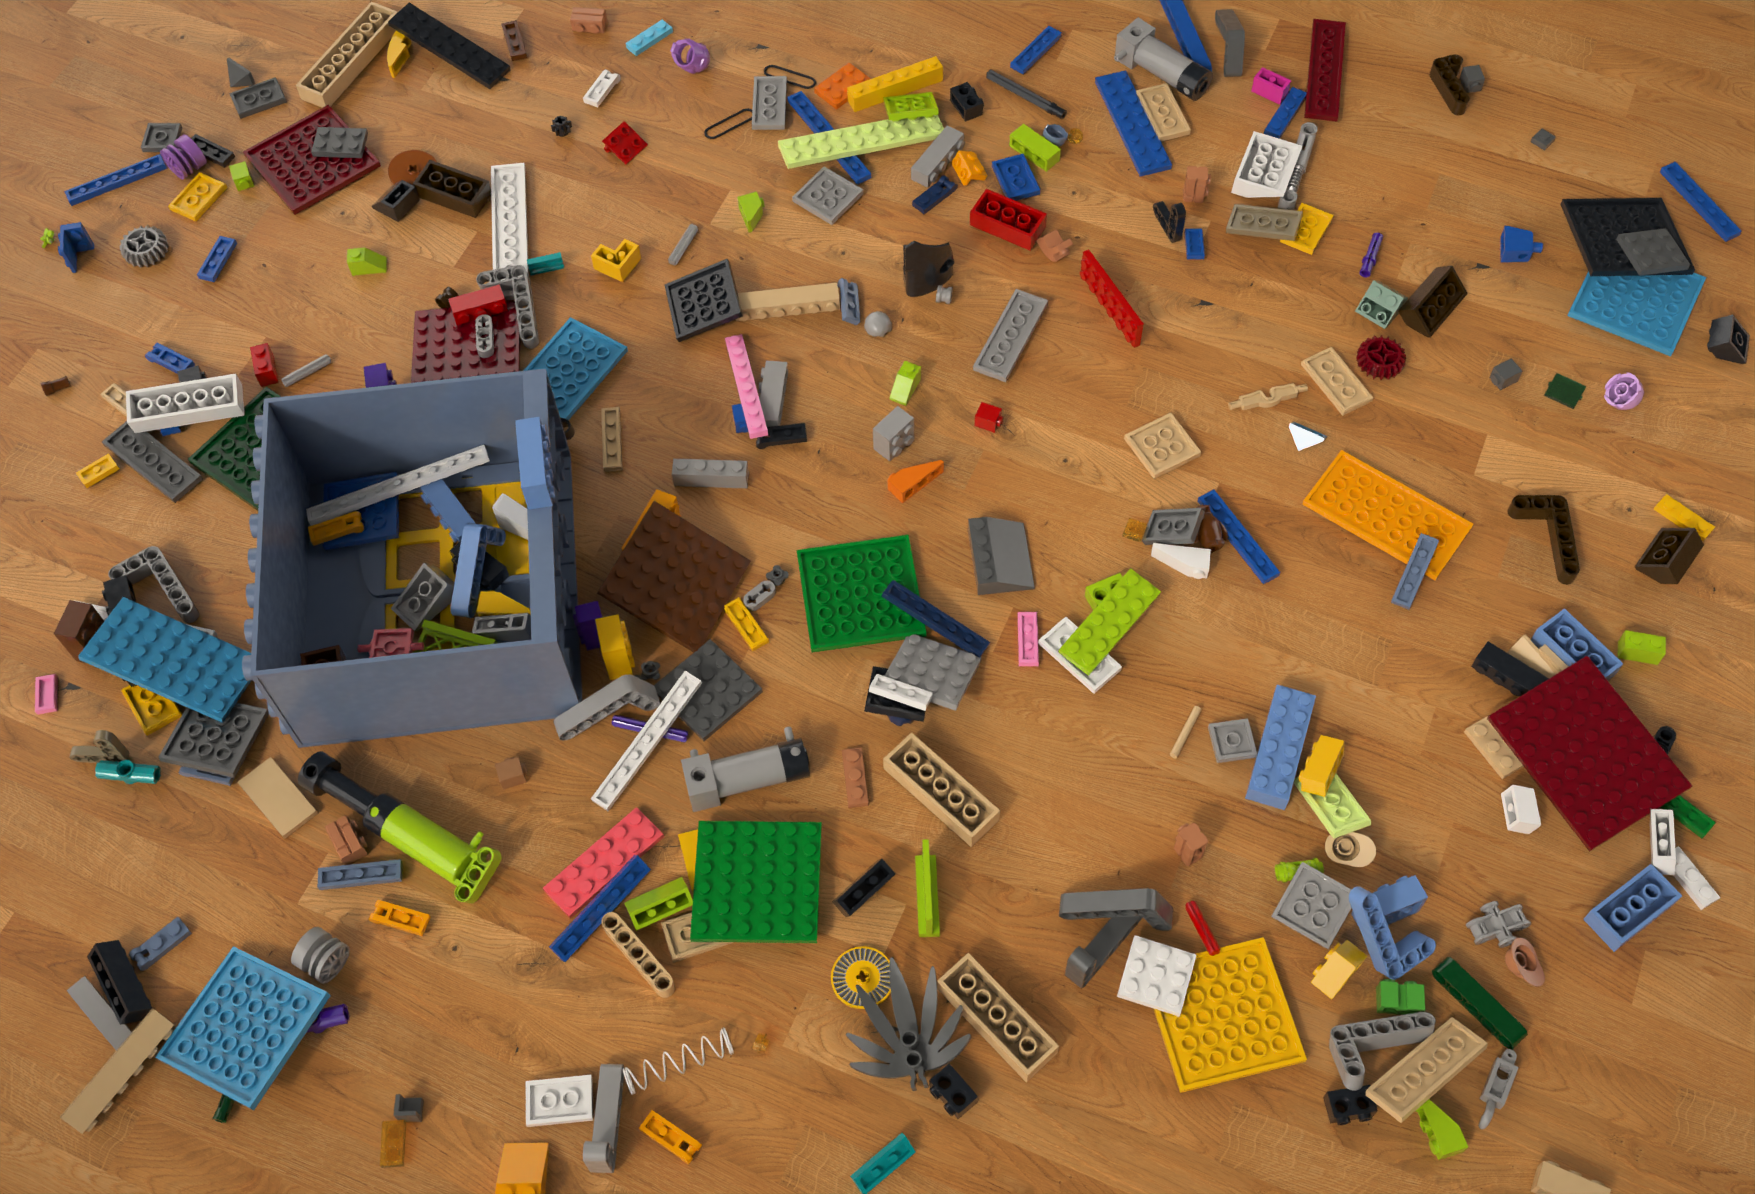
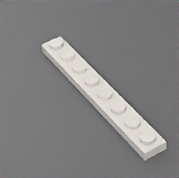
[591,671,702,811]

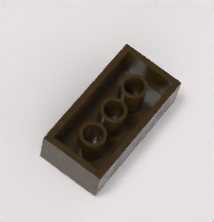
[413,160,491,218]

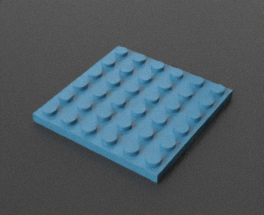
[1567,272,1706,357]
[156,946,331,1111]

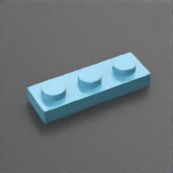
[625,19,673,56]

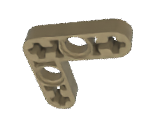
[69,730,129,763]

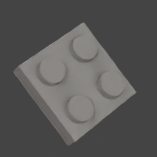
[1208,718,1257,763]

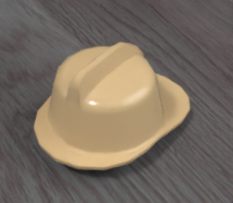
[1325,832,1376,867]

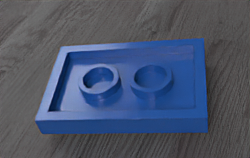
[992,154,1040,201]

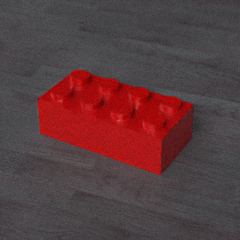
[970,189,1047,250]

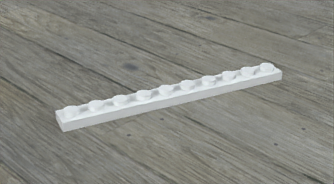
[306,445,490,526]

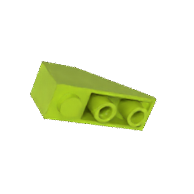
[1415,1099,1468,1160]

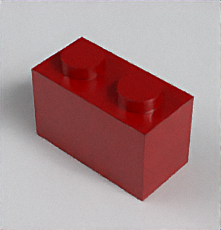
[250,343,279,387]

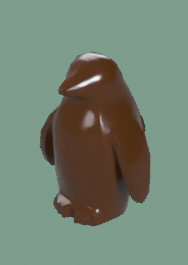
[1195,505,1228,554]

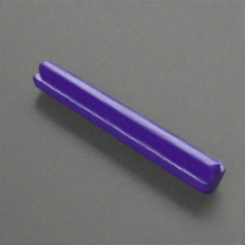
[612,715,688,742]

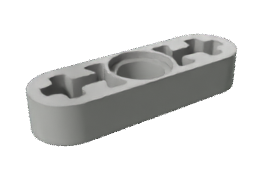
[476,315,494,358]

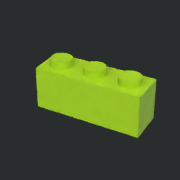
[1009,124,1061,172]
[624,877,693,931]

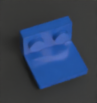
[58,222,94,273]

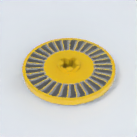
[831,946,891,1009]

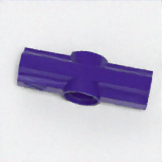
[306,1004,350,1033]

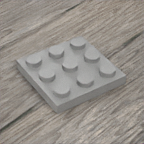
[792,167,864,225]
[1271,862,1352,949]

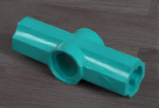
[95,760,161,784]

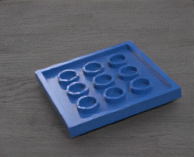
[323,472,399,550]

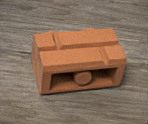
[570,7,607,33]
[1183,166,1211,203]
[325,815,368,865]
[1174,823,1208,866]

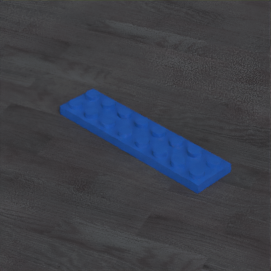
[1095,70,1172,177]

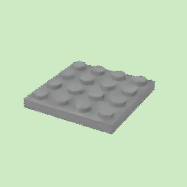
[884,635,982,711]

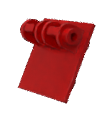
[602,121,648,165]

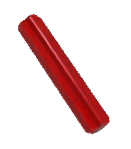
[1185,901,1220,956]

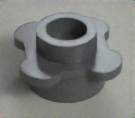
[766,565,789,586]
[641,661,660,680]

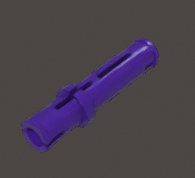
[1359,233,1383,278]

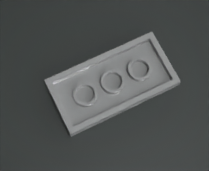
[752,76,787,130]

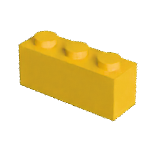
[1299,735,1344,797]

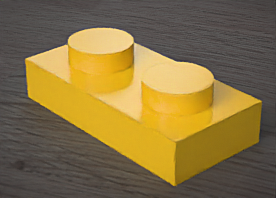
[76,453,119,488]

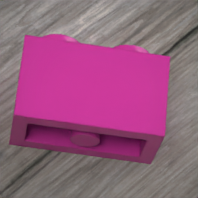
[1251,67,1291,105]

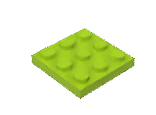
[883,92,939,122]

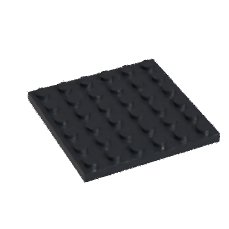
[1560,198,1695,276]

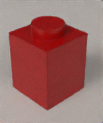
[974,402,1004,433]

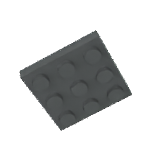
[1616,228,1690,276]

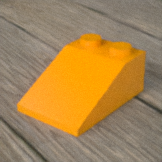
[495,1143,549,1194]

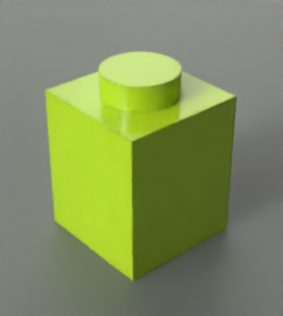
[229,161,255,191]

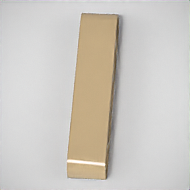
[602,912,675,998]

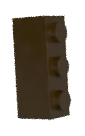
[1635,528,1704,584]

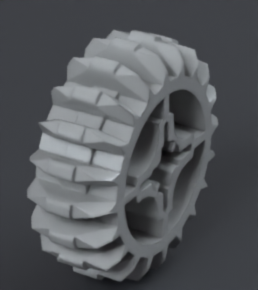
[119,225,169,268]

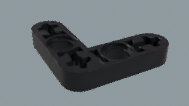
[1153,201,1186,243]

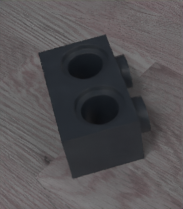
[950,82,984,122]
[929,1064,978,1119]
[1323,1085,1378,1126]

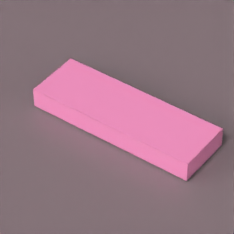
[1018,612,1039,666]

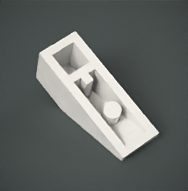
[1151,543,1211,579]

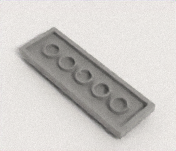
[973,289,1048,382]

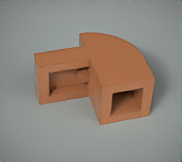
[1036,229,1073,262]

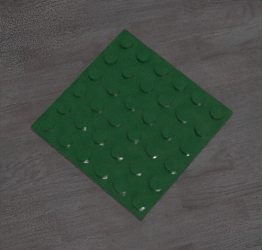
[188,387,281,511]

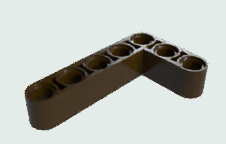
[1507,495,1580,585]

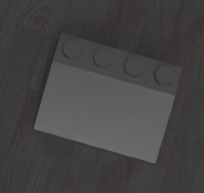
[968,517,1035,595]

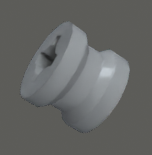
[936,285,953,305]

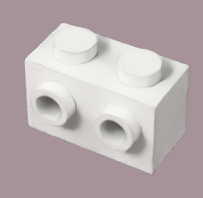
[1501,785,1541,834]

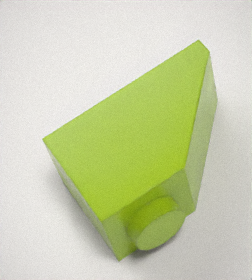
[737,191,765,233]
[347,247,387,276]
[890,361,921,406]

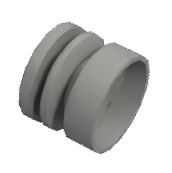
[291,927,350,984]

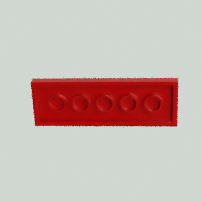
[1080,249,1144,348]

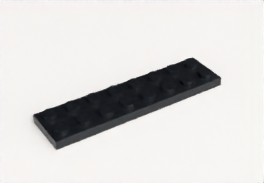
[388,2,510,89]

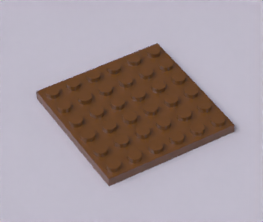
[597,501,751,653]

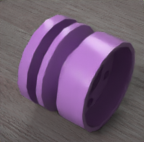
[160,134,207,180]

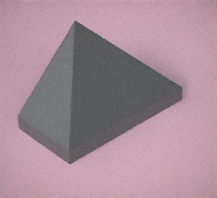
[227,58,256,87]

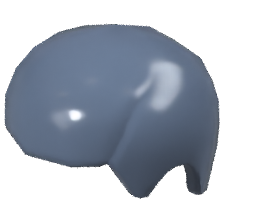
[1043,124,1068,147]

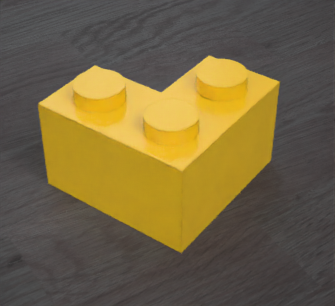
[591,239,641,282]
[1311,940,1368,999]

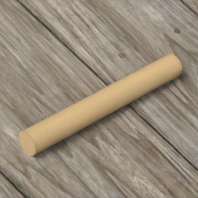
[1170,706,1201,758]

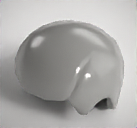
[864,311,892,337]

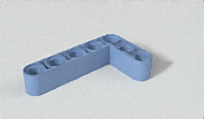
[451,523,506,618]
[1349,886,1436,980]

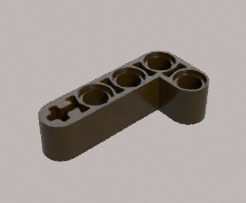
[1429,54,1469,116]

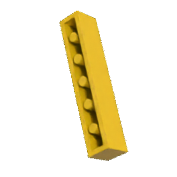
[847,56,943,112]

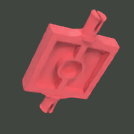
[357,628,425,658]

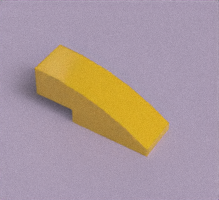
[387,30,412,78]

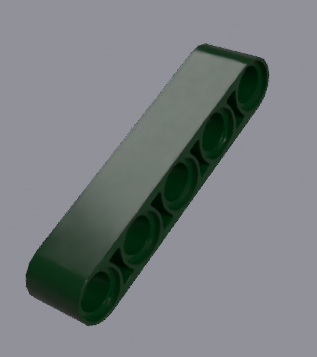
[1432,957,1528,1049]

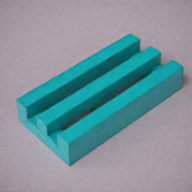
[527,252,564,276]

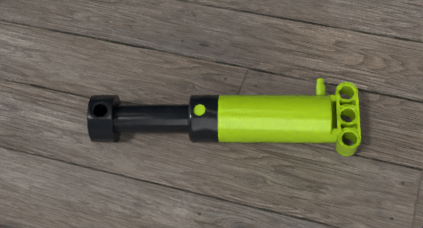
[298,751,502,903]

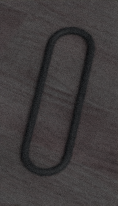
[764,65,816,89]
[704,108,752,139]

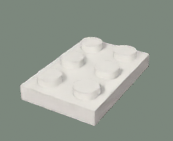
[526,1075,593,1127]

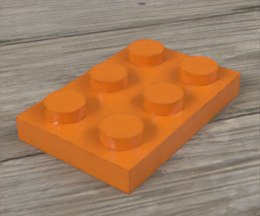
[814,63,871,110]

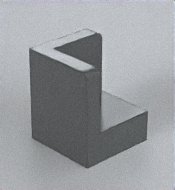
[393,1094,424,1123]

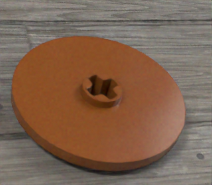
[388,150,437,185]

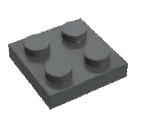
[141,123,182,152]

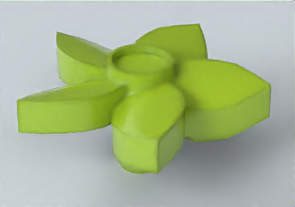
[40,228,55,248]

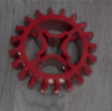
[1356,335,1406,380]

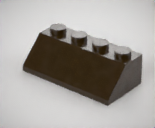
[1398,266,1468,338]

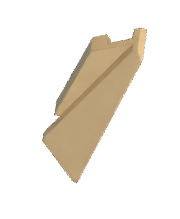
[1507,635,1569,678]

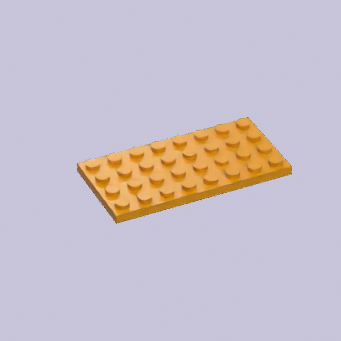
[1302,450,1474,580]

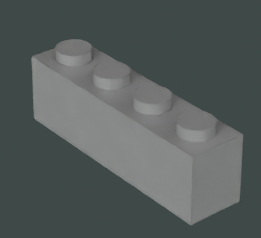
[911,126,965,188]
[759,360,788,427]
[672,459,749,488]

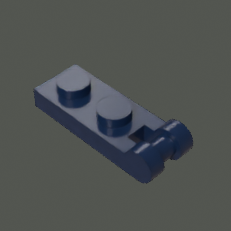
[912,175,958,214]

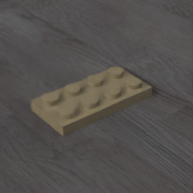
[1226,204,1303,241]

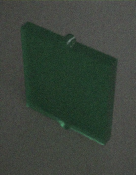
[1544,373,1586,409]

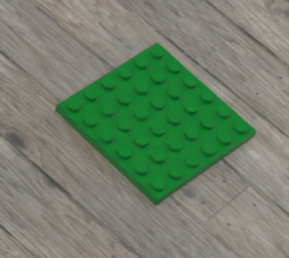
[796,535,926,653]
[690,821,822,943]

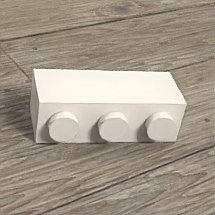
[1649,809,1676,875]

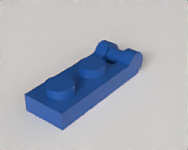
[145,343,195,374]

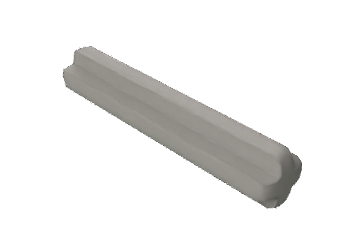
[668,224,698,266]
[281,354,331,387]

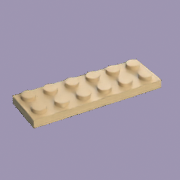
[1366,1017,1488,1123]

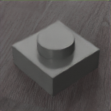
[1531,129,1556,151]

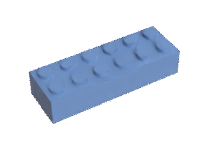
[1245,685,1316,810]

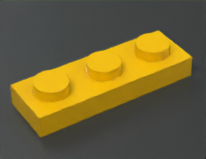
[1654,494,1715,541]

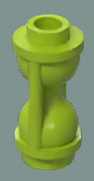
[1275,858,1324,883]

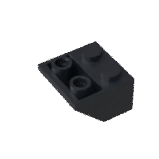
[372,180,420,222]

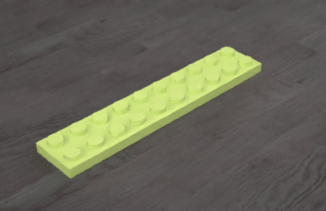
[778,115,944,169]

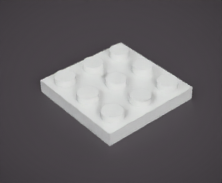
[1117,935,1196,1017]

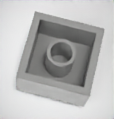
[873,406,914,461]

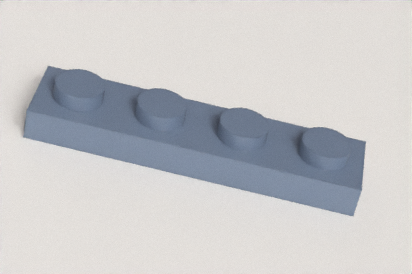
[1391,533,1439,610]
[317,859,403,890]

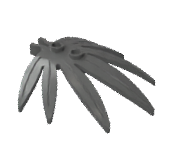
[846,957,971,1091]

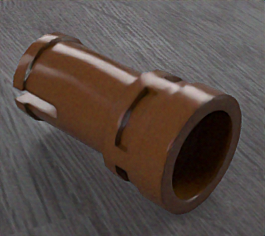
[41,376,71,396]

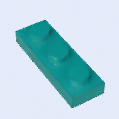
[850,1133,916,1194]

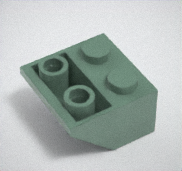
[1355,280,1408,329]

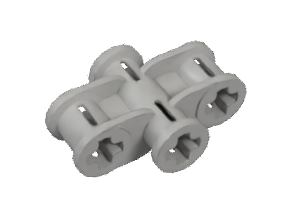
[1466,901,1531,948]

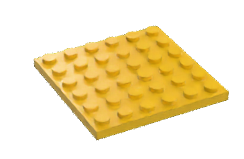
[1153,937,1307,1093]

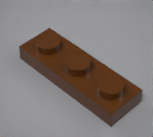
[501,20,527,61]

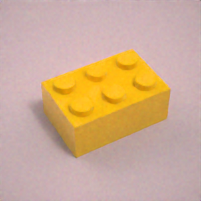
[595,614,635,680]

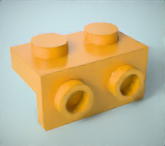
[951,150,988,186]

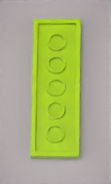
[1058,568,1161,676]

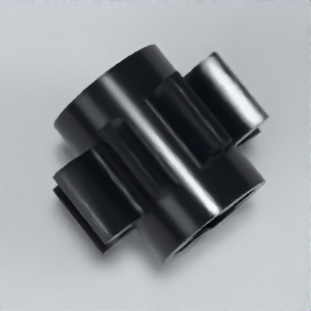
[551,116,572,137]

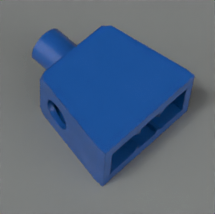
[1500,226,1543,262]

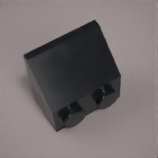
[1707,314,1749,364]

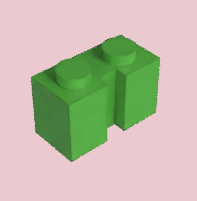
[1376,979,1425,1015]

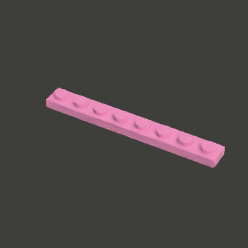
[725,334,768,439]

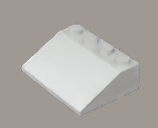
[1231,131,1302,198]

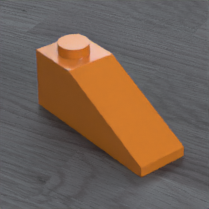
[888,460,944,503]

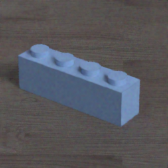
[420,479,475,543]

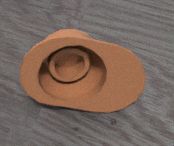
[1505,938,1545,987]

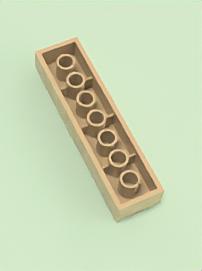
[296,1,398,108]

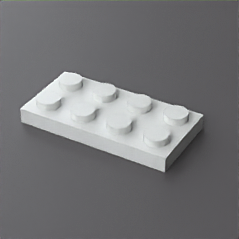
[1038,617,1122,694]

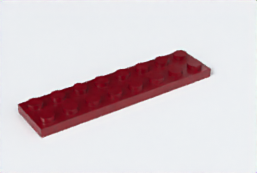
[1304,19,1346,122]

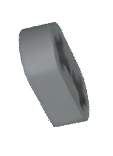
[743,581,776,611]

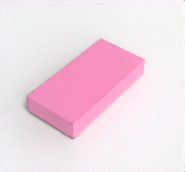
[35,674,58,715]

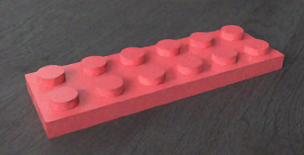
[543,807,664,919]

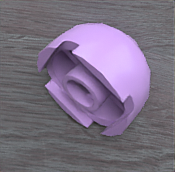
[1604,373,1644,410]

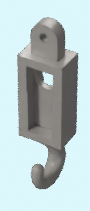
[1478,1049,1519,1129]

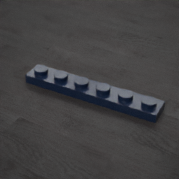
[881,580,990,658]

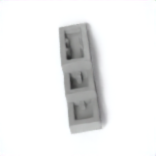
[66,976,132,1050]

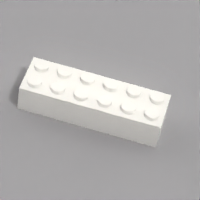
[126,374,244,433]

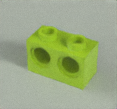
[1085,573,1123,610]

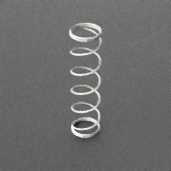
[622,1027,734,1095]

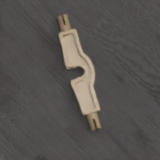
[1228,383,1308,410]

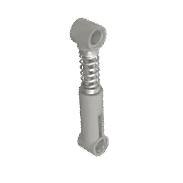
[1278,122,1317,210]

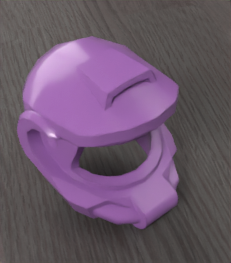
[670,38,710,74]

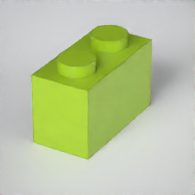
[1618,630,1666,665]

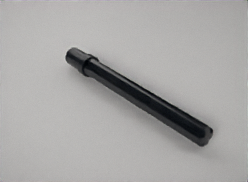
[986,69,1067,119]

